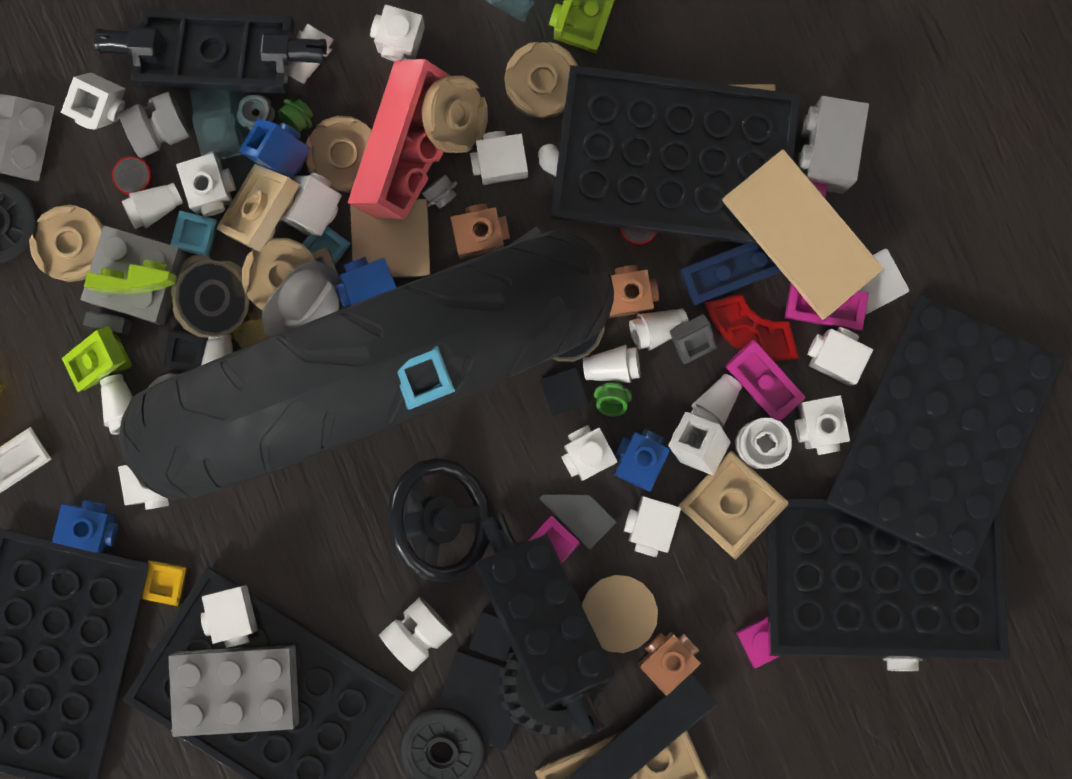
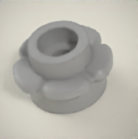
[237,94,275,131]
[422,174,457,209]

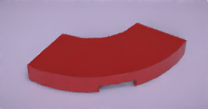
[704,293,799,361]

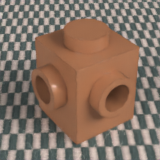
[450,204,510,260]
[608,265,659,319]
[637,632,701,696]

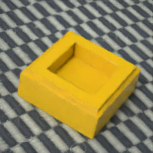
[142,560,189,606]

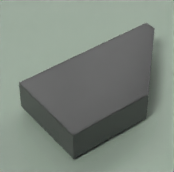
[539,494,617,550]

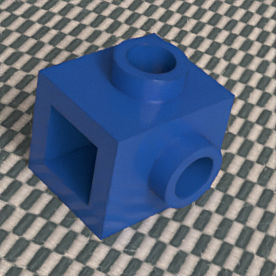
[239,118,310,179]
[335,257,396,307]
[613,429,670,492]
[52,500,118,553]

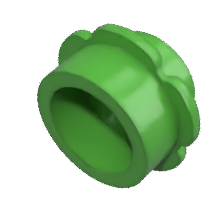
[278,99,313,133]
[594,381,632,417]

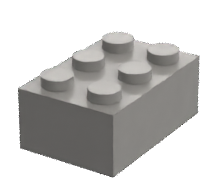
[169,644,299,737]

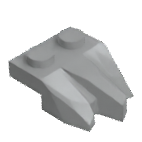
[0,94,55,182]

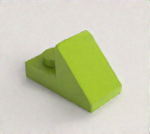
[62,326,132,392]

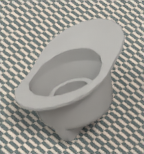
[261,262,341,337]

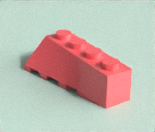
[348,59,451,219]

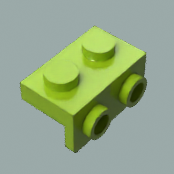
[549,0,615,54]

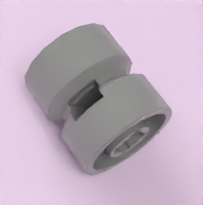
[119,91,190,158]

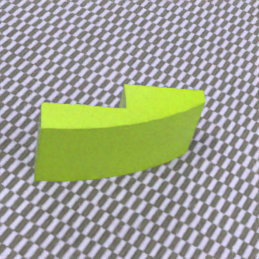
[84,260,177,295]

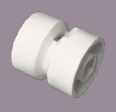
[735,418,792,469]
[379,597,453,672]

